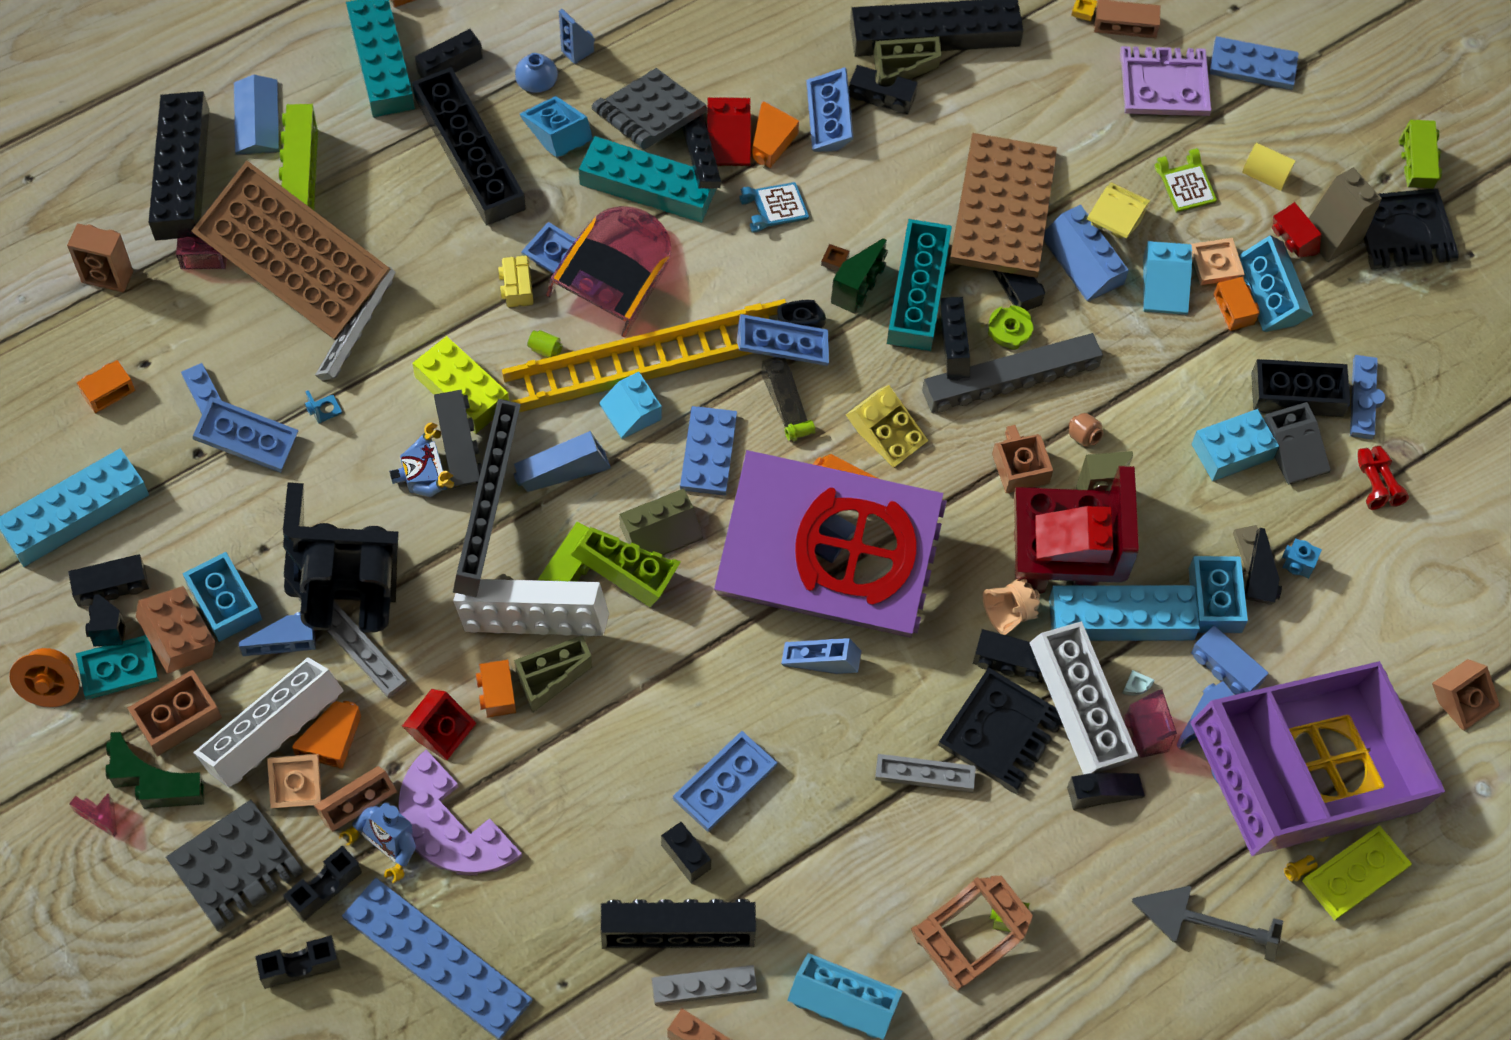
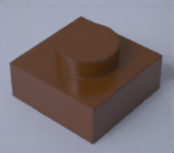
[821,244,850,271]

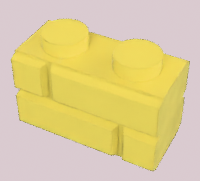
[498,256,534,307]

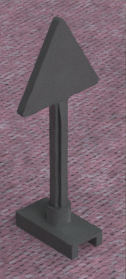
[1132,886,1284,962]

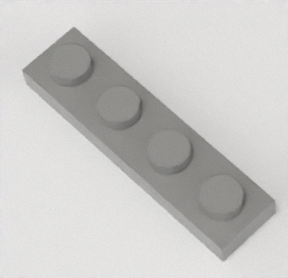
[875,754,976,792]
[652,965,757,1005]

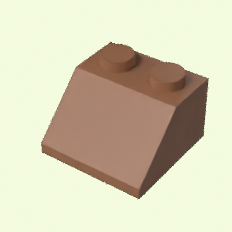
[1432,659,1500,730]

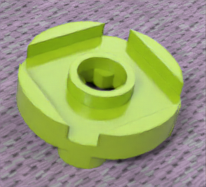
[988,305,1033,350]

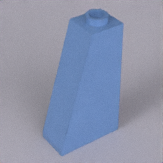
[514,431,611,492]

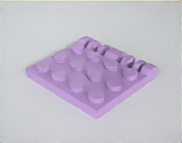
[1120,46,1211,116]

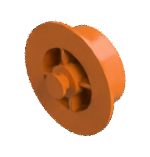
[9,648,80,707]

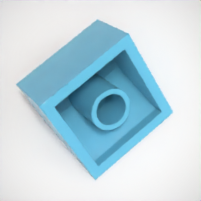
[599,372,662,439]

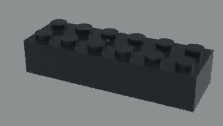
[601,899,756,948]

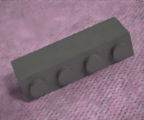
[434,389,482,488]

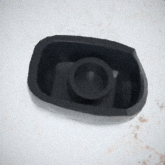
[777,300,826,329]

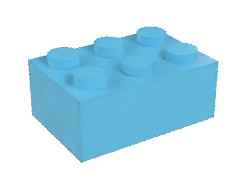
[1192,409,1279,482]
[183,552,262,642]
[1188,556,1248,633]

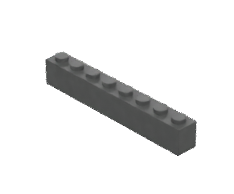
[922,333,1103,413]

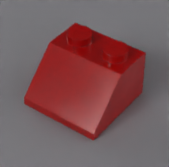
[1272,202,1321,258]
[402,689,476,760]

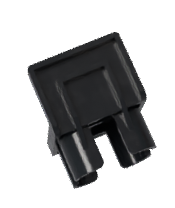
[283,482,399,633]

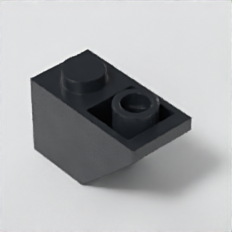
[85,594,126,647]

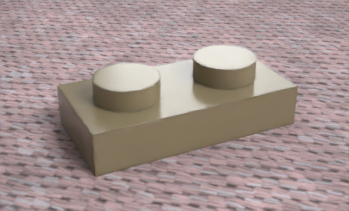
[1233,525,1258,574]

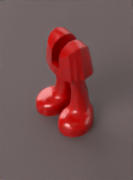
[1357,446,1409,510]

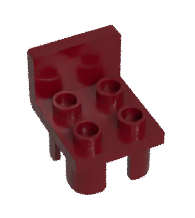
[1014,466,1139,594]

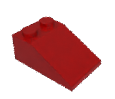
[707,97,751,166]
[1035,506,1113,563]

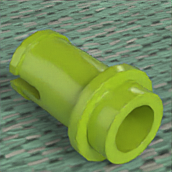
[785,420,815,442]

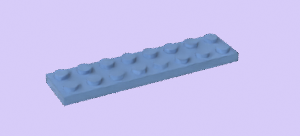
[342,878,532,1040]

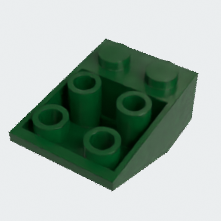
[831,238,888,314]

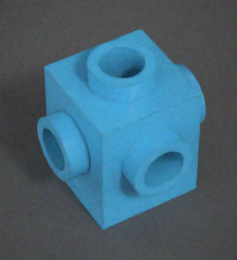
[1282,538,1322,579]

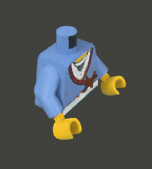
[389,423,454,497]
[339,803,416,883]

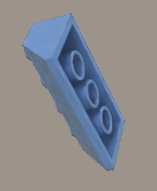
[1043,205,1128,302]

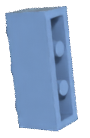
[1191,626,1269,695]

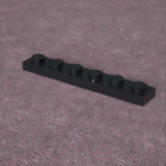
[683,114,721,189]

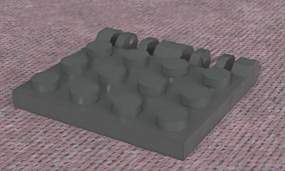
[592,68,707,149]
[166,799,304,931]

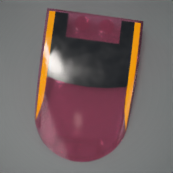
[546,206,671,338]

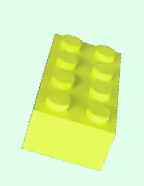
[412,336,509,434]

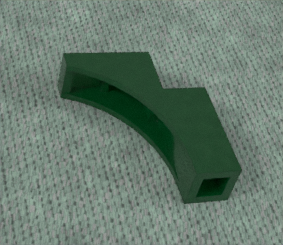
[105,732,204,809]

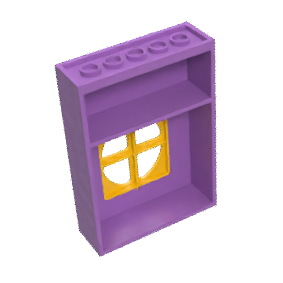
[1190,661,1445,856]

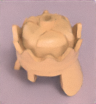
[983,579,1040,635]

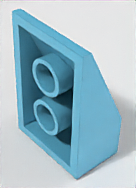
[1143,241,1192,315]

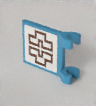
[739,182,809,232]

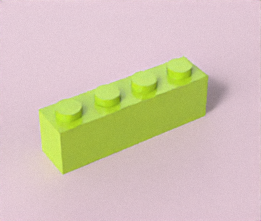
[537,522,590,582]

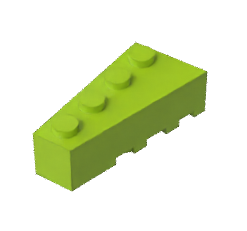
[571,527,681,607]

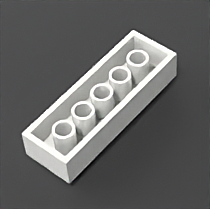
[453,579,609,636]
[1030,621,1138,774]
[193,657,344,788]

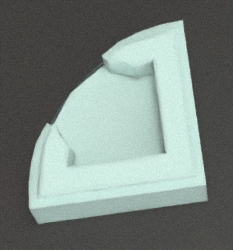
[1123,670,1155,696]

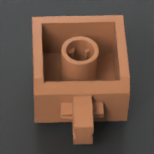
[992,425,1053,493]

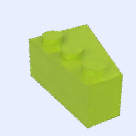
[1398,120,1442,189]

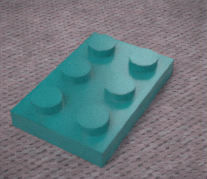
[76,635,159,700]

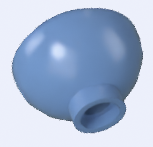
[515,53,558,93]

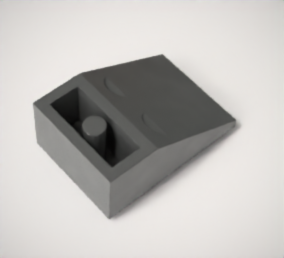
[1264,402,1331,485]

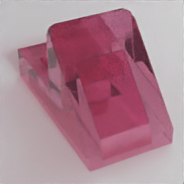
[69,793,117,837]

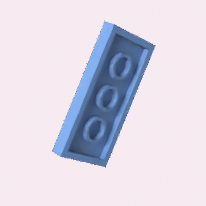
[1209,36,1299,90]
[192,396,298,473]
[680,406,737,496]
[673,731,777,832]

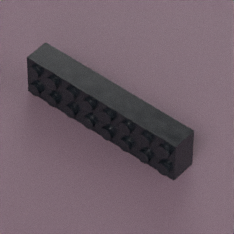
[850,0,1024,57]
[412,67,526,226]
[148,91,209,241]

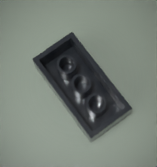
[1251,359,1350,417]

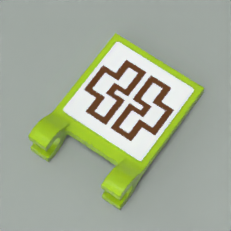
[1154,148,1217,212]

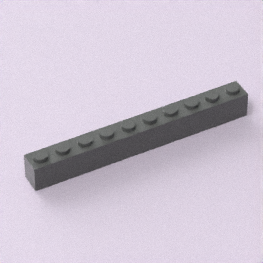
[453,399,521,598]

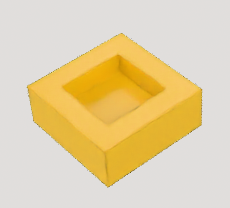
[1071,0,1097,21]

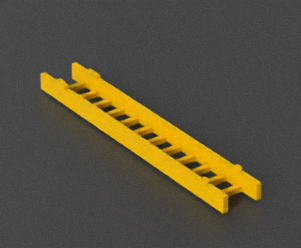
[502,299,786,413]

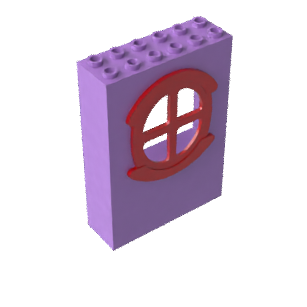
[714,450,947,638]

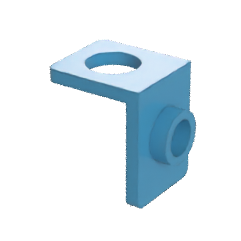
[305,390,342,424]

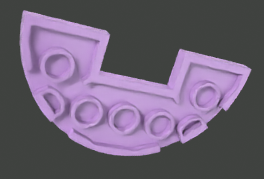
[399,750,522,875]

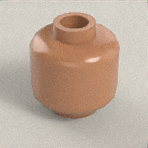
[1069,413,1103,447]

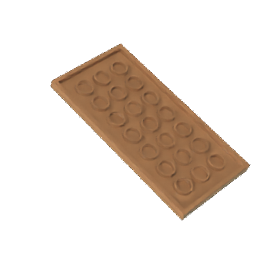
[949,133,1057,278]
[192,160,391,340]

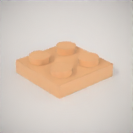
[1192,238,1245,285]
[267,754,322,808]

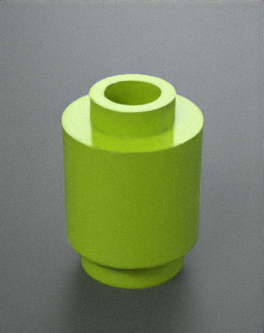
[527,330,563,358]

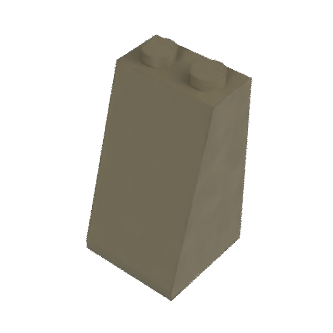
[1309,167,1382,262]

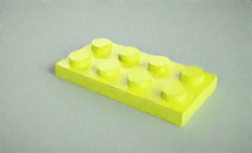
[1302,825,1412,921]

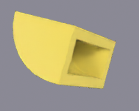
[1242,143,1295,191]

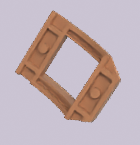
[911,875,1033,991]

